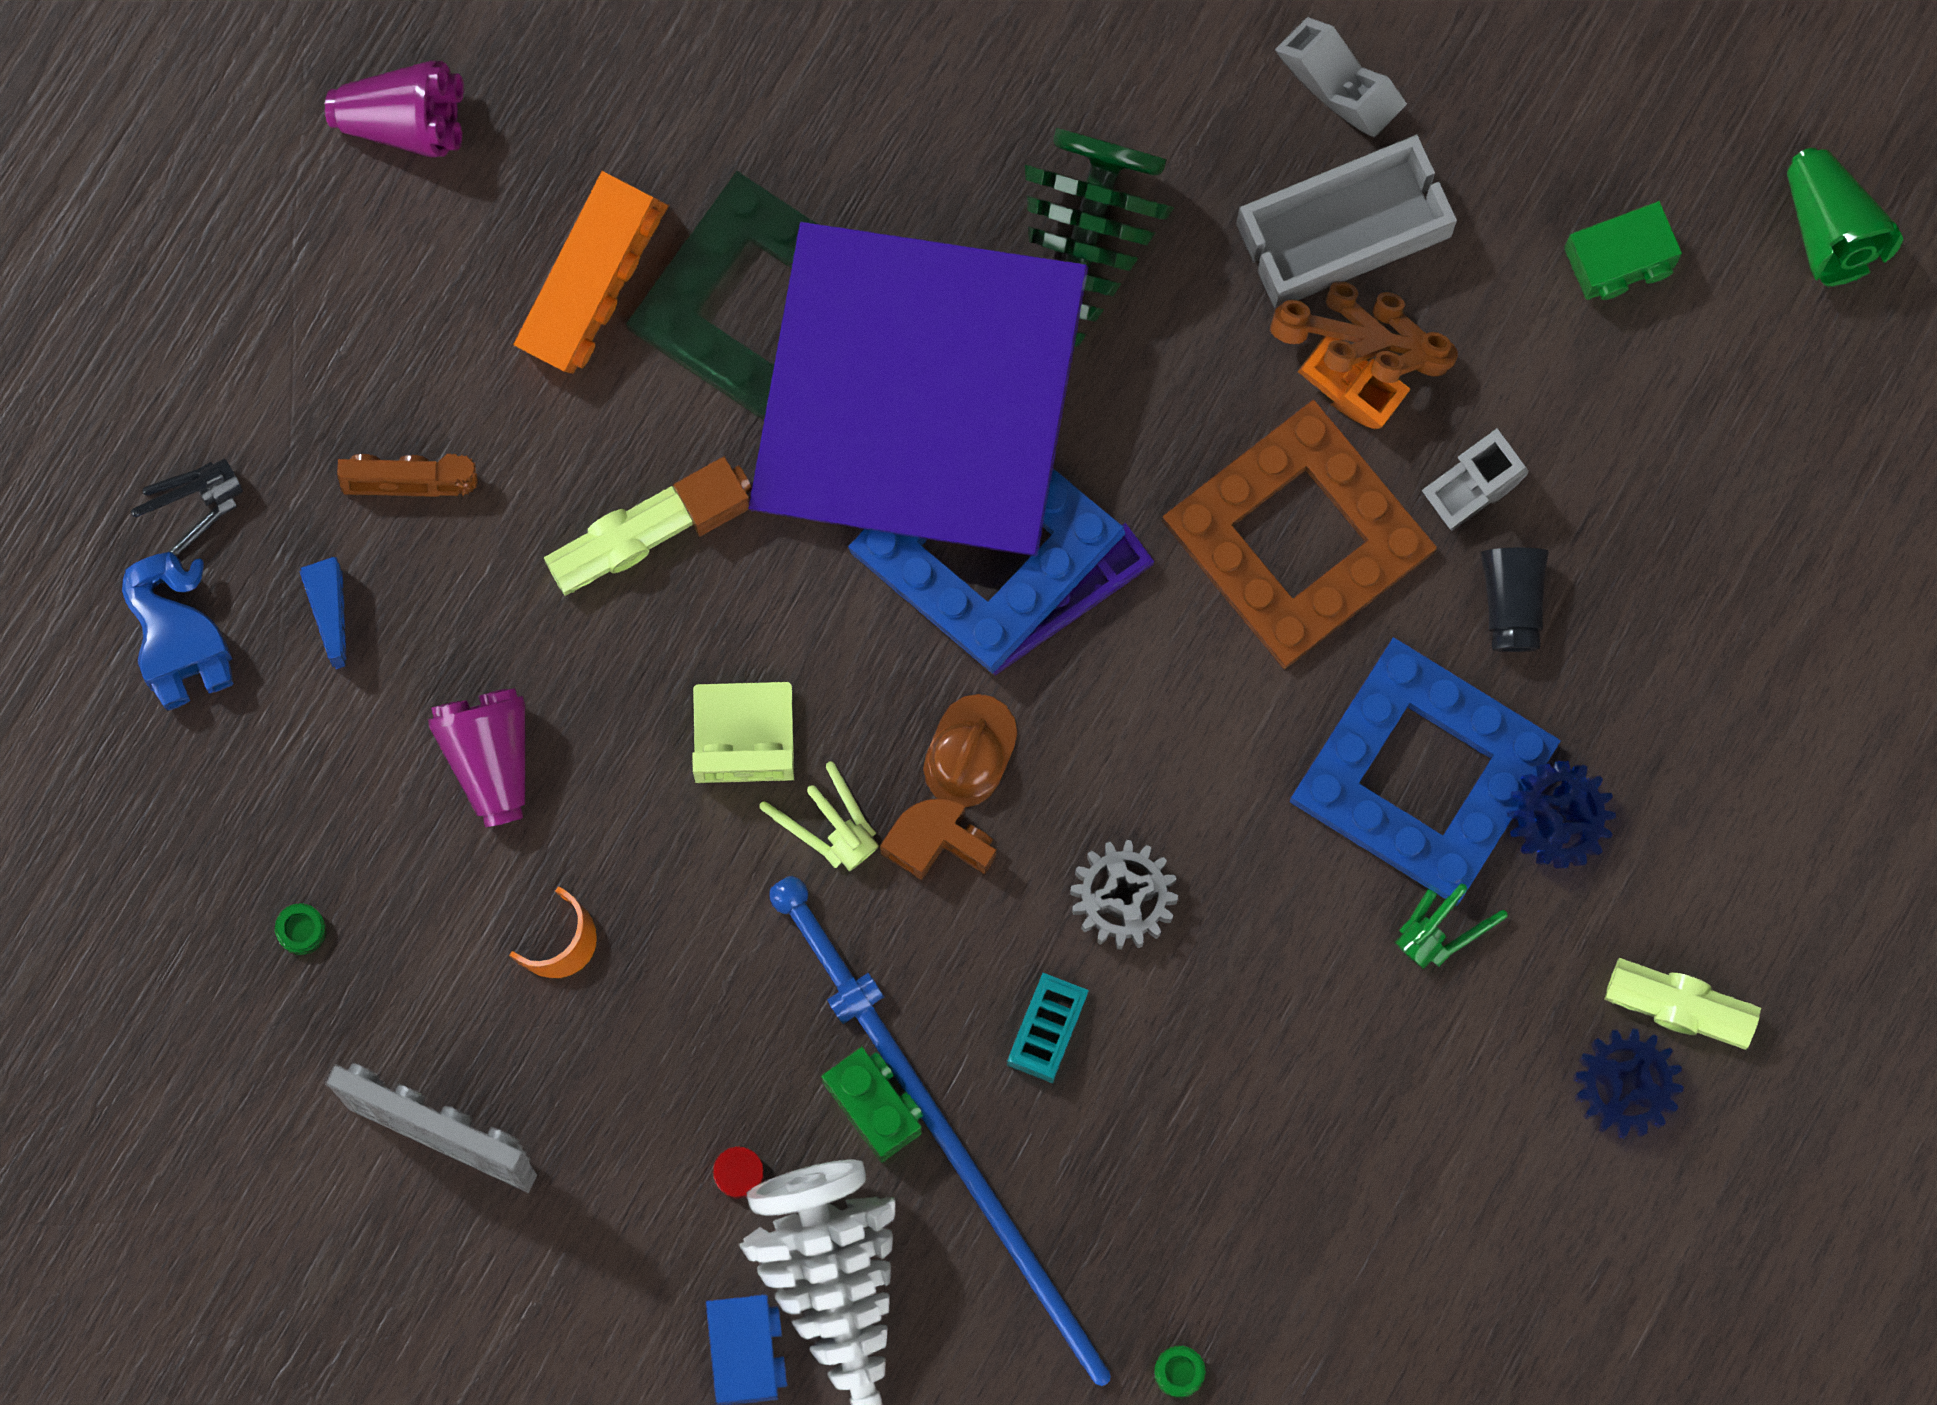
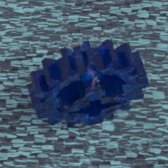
[1507,761,1616,869]
[1573,1028,1684,1139]

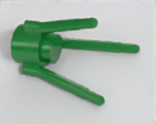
[1395,884,1508,969]

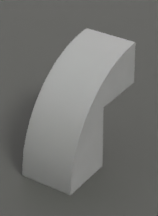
[1275,17,1407,137]

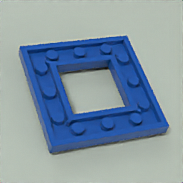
[848,469,1125,674]
[1289,637,1561,906]

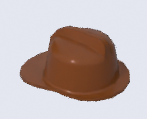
[923,694,1017,807]

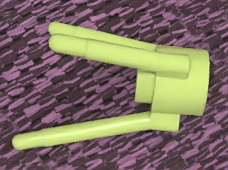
[760,762,879,872]

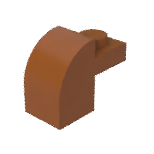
[880,799,996,880]

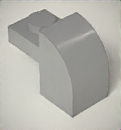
[1422,428,1529,531]

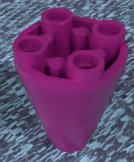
[325,61,464,157]
[428,688,525,827]

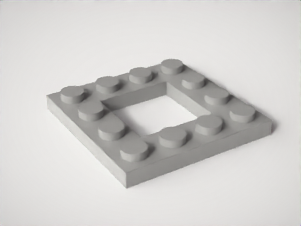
[326,1063,537,1193]

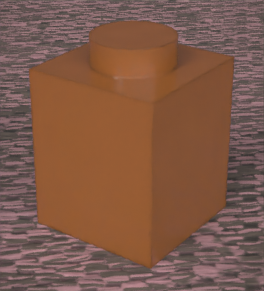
[673,456,752,537]

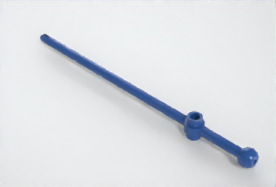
[769,876,1111,1386]

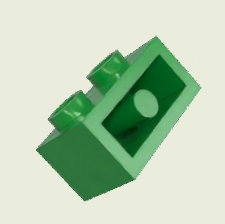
[1564,201,1682,300]
[821,1047,923,1164]

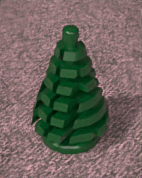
[1025,128,1174,347]

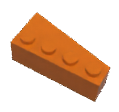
[513,171,669,374]

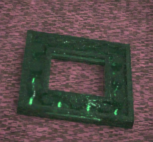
[626,171,817,420]

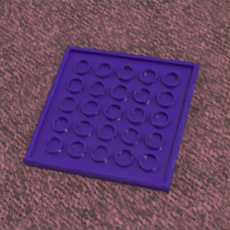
[748,222,1088,556]

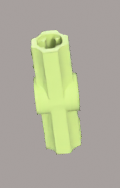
[544,486,693,596]
[1604,958,1761,1050]

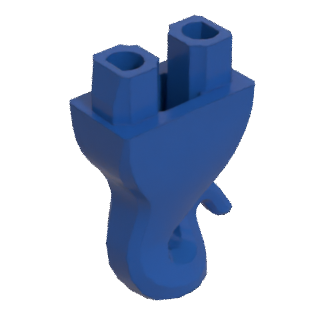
[122,552,233,711]

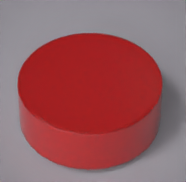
[713,1147,764,1199]

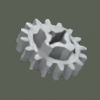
[1070,840,1178,950]

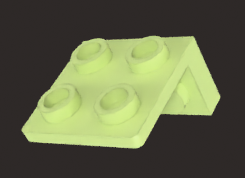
[692,682,794,783]

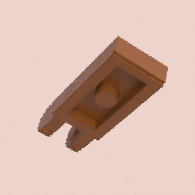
[337,454,478,497]

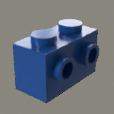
[706,1295,787,1405]

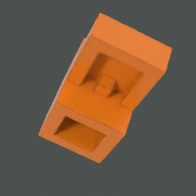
[1298,336,1411,429]

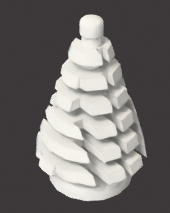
[739,1159,895,1405]

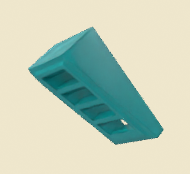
[1006,973,1089,1083]

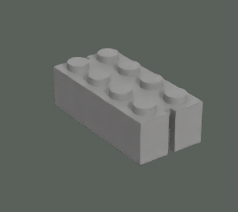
[1236,135,1457,310]

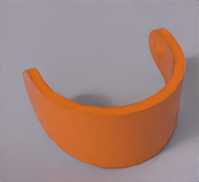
[509,887,597,978]

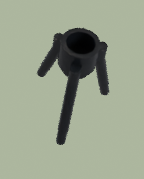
[131,458,243,556]

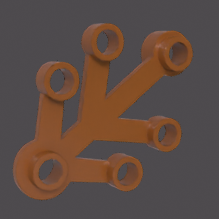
[1270,281,1458,383]

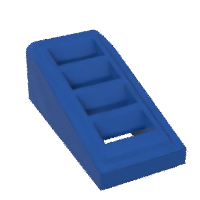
[299,557,346,669]

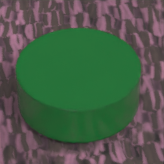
[275,903,326,955]
[1154,1346,1205,1398]

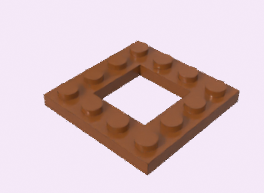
[1162,399,1437,670]

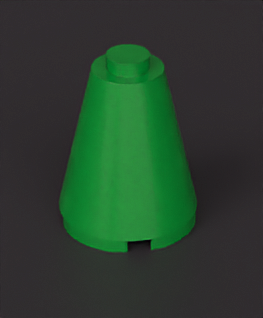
[1787,147,1904,286]

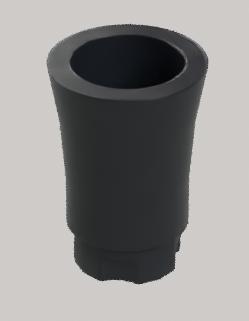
[1480,547,1549,652]

